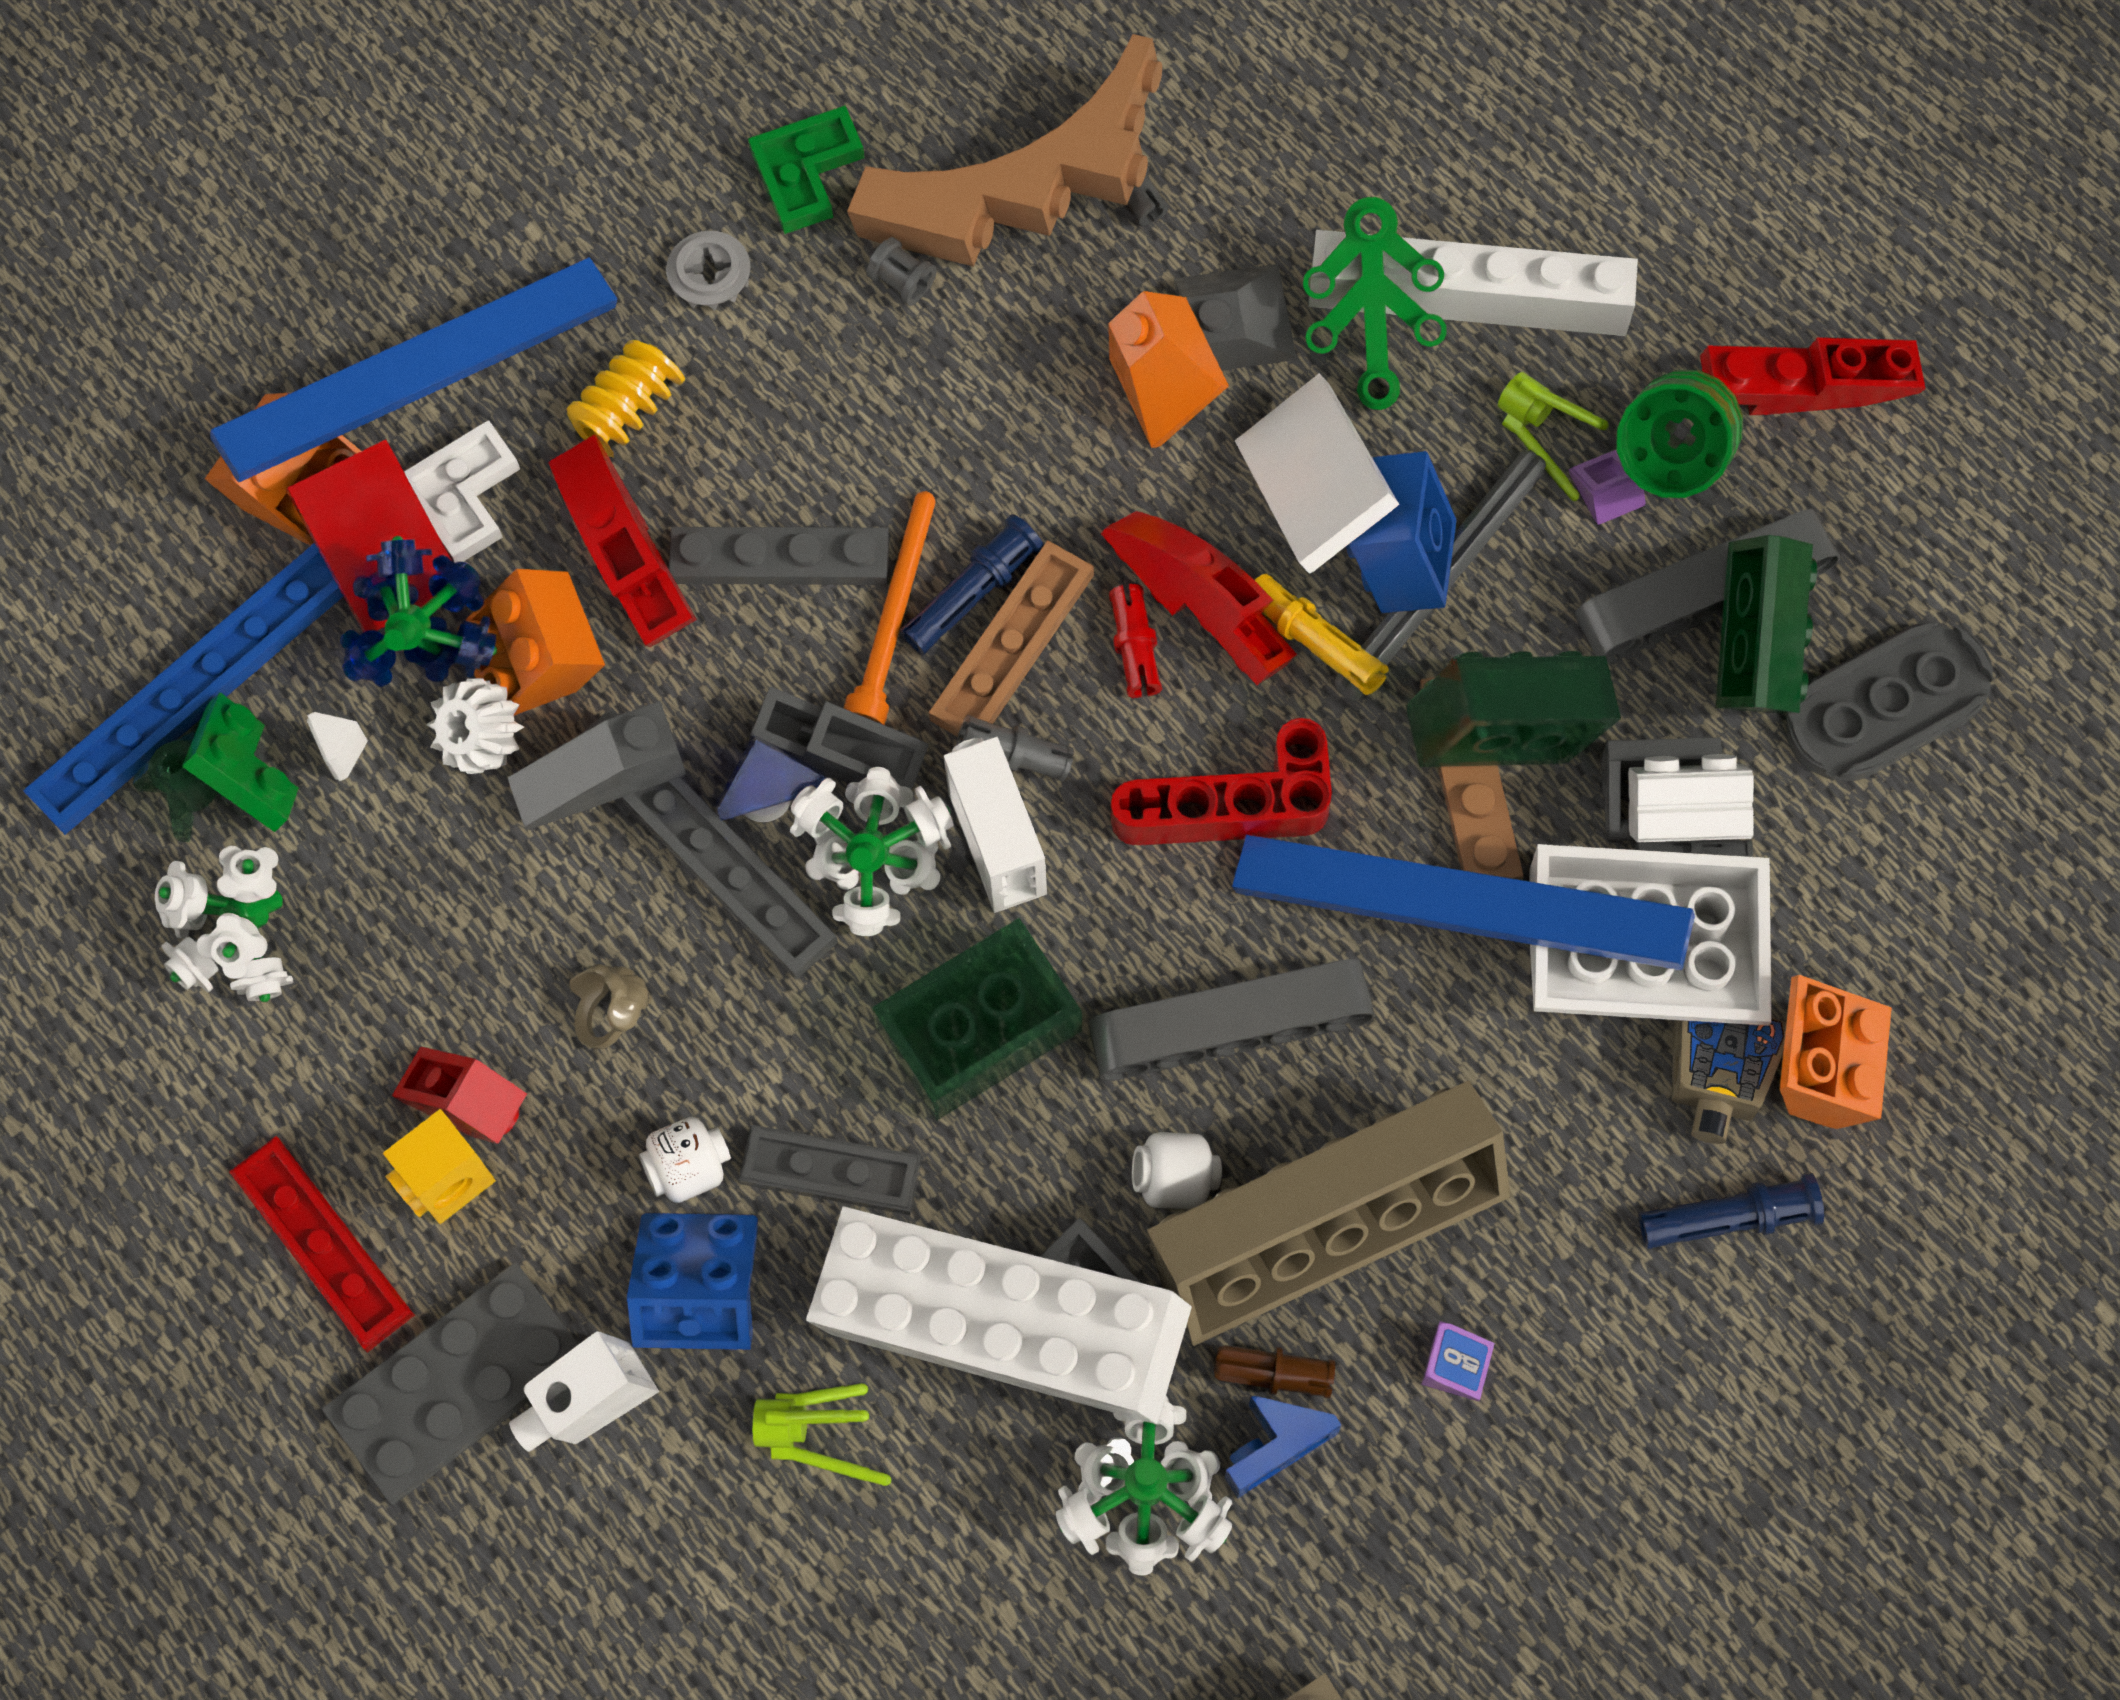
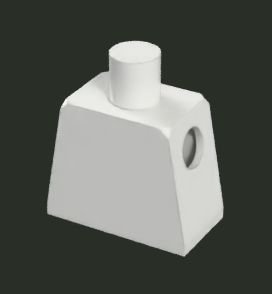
[509,1331,659,1452]

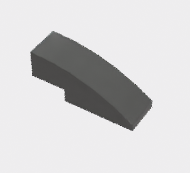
[744,686,929,790]

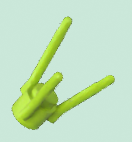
[1497,372,1609,501]
[752,1383,891,1486]

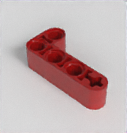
[1111,718,1332,845]

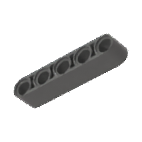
[1574,509,1840,664]
[1088,959,1376,1081]

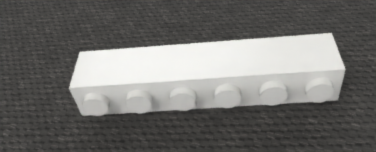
[1308,230,1638,336]

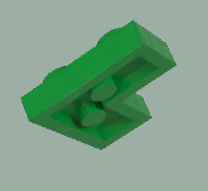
[748,105,865,234]
[182,692,299,832]

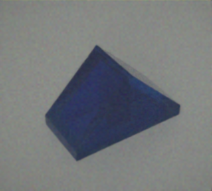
[716,735,827,821]

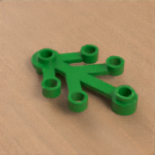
[1303,197,1447,410]

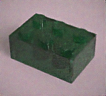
[1406,651,1621,767]
[871,918,1082,1121]

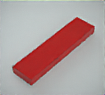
[229,1136,415,1353]

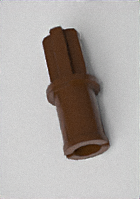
[1214,1345,1335,1399]

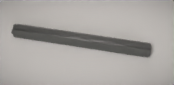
[1334,450,1546,701]

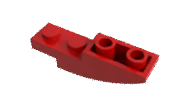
[1700,337,1926,415]
[548,435,697,647]
[1101,511,1297,686]

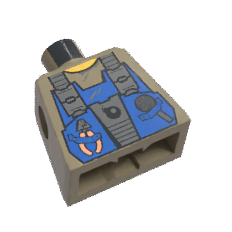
[1671,1018,1787,1144]

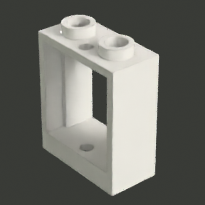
[943,736,1047,913]

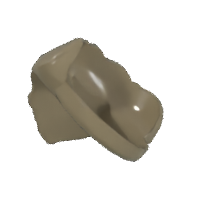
[569,964,652,1050]

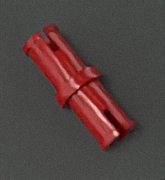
[1109,584,1162,698]

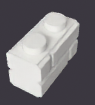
[1628,754,1754,842]

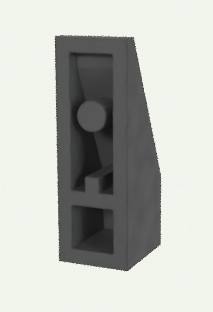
[508,701,686,831]

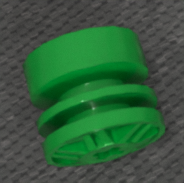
[1617,370,1743,498]

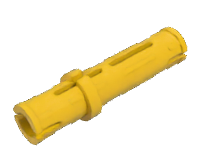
[1255,574,1389,695]

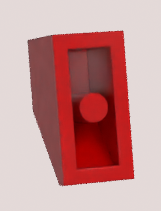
[392,1046,527,1144]

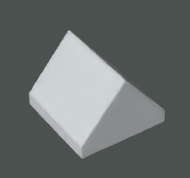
[307,712,368,781]

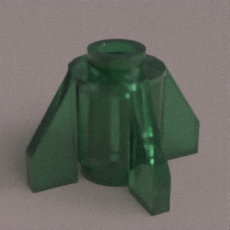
[133,731,224,842]

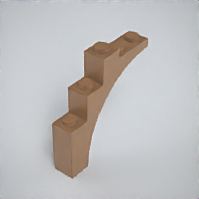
[847,34,1162,267]

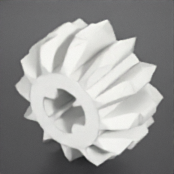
[426,678,524,774]

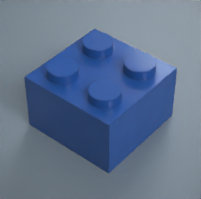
[1346,451,1457,613]

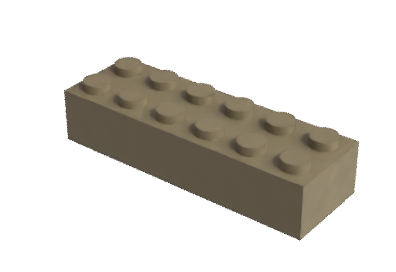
[1147,1080,1510,1346]

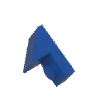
[1225,1396,1341,1499]

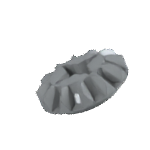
[666,231,751,311]

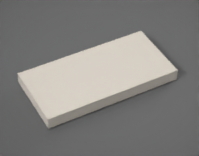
[1235,373,1399,574]

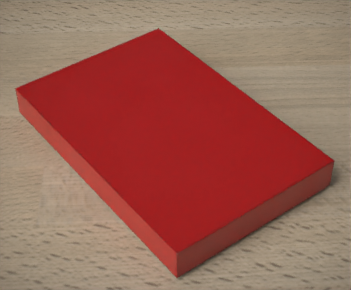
[286,439,465,637]

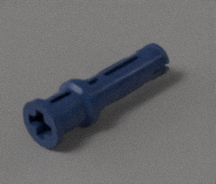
[899,514,1044,656]
[1638,1172,1824,1250]

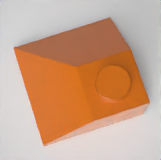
[1108,291,1229,448]

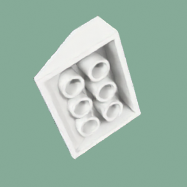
[1529,844,1771,1026]

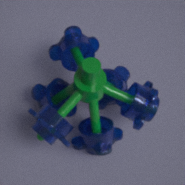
[340,536,497,687]

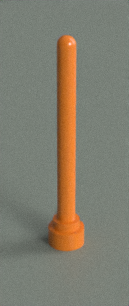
[843,491,935,725]

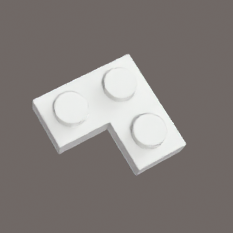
[404,420,520,566]

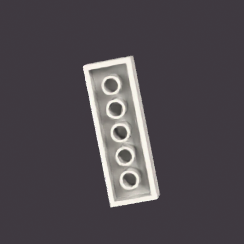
[806,1206,1192,1424]

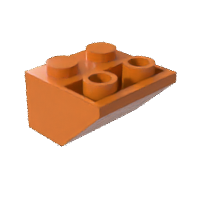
[205,392,361,546]
[457,569,605,716]
[1780,975,1892,1129]

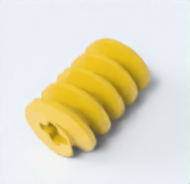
[567,340,685,457]

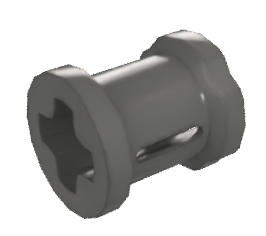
[866,237,937,306]

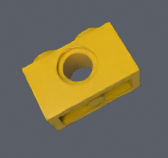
[383,1109,496,1224]

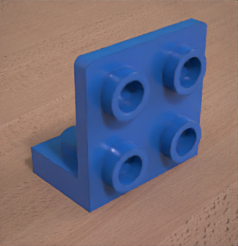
[627,1213,758,1350]

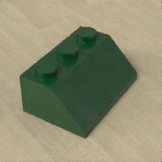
[1715,535,1817,714]

